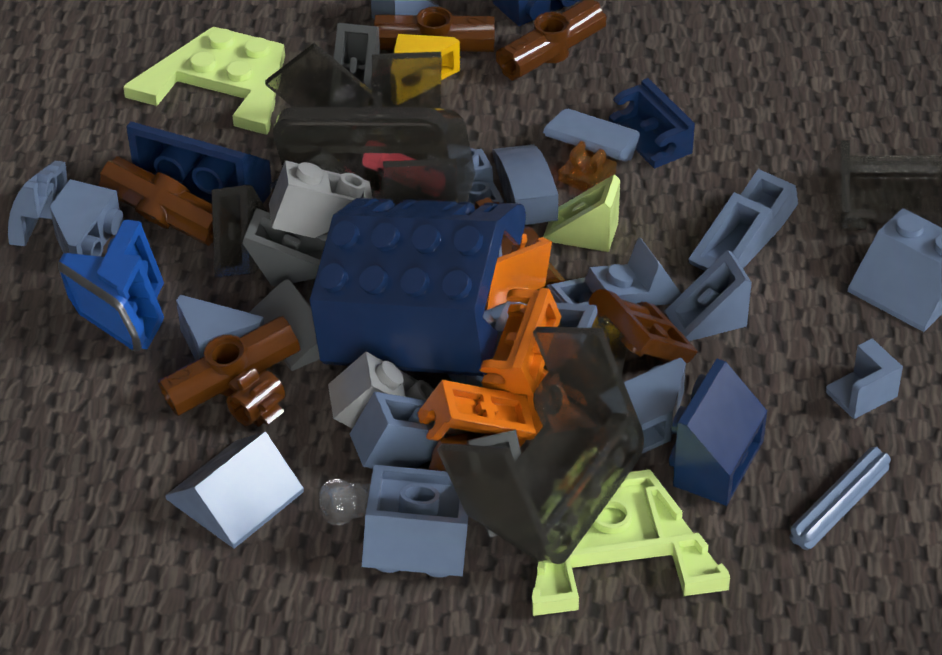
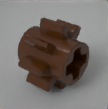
[226,368,285,427]

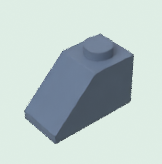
[350,392,468,469]

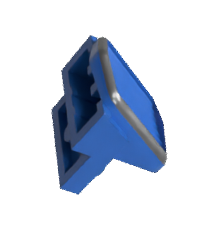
[58,220,164,351]

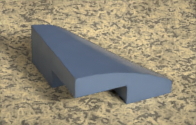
[8,160,68,246]

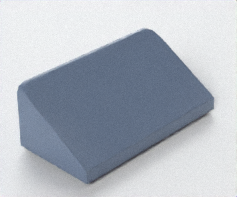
[543,109,640,162]

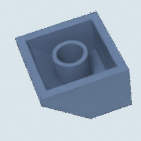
[848,208,942,332]
[362,465,472,578]

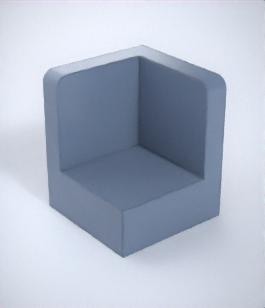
[826,339,903,419]

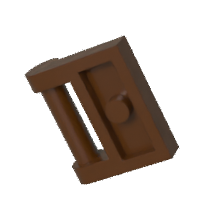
[589,289,698,364]

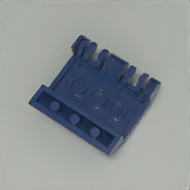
[310,198,526,377]

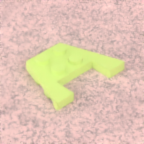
[123,27,285,135]
[532,469,730,616]

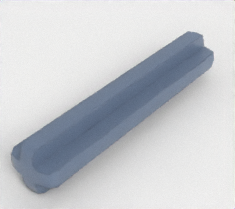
[789,447,891,550]

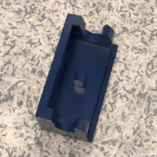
[609,78,695,169]

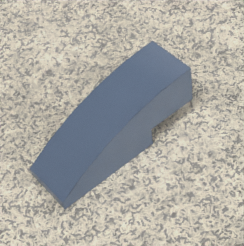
[492,144,558,225]
[688,169,798,271]

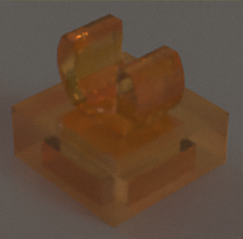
[558,141,617,192]

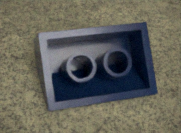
[126,121,273,222]

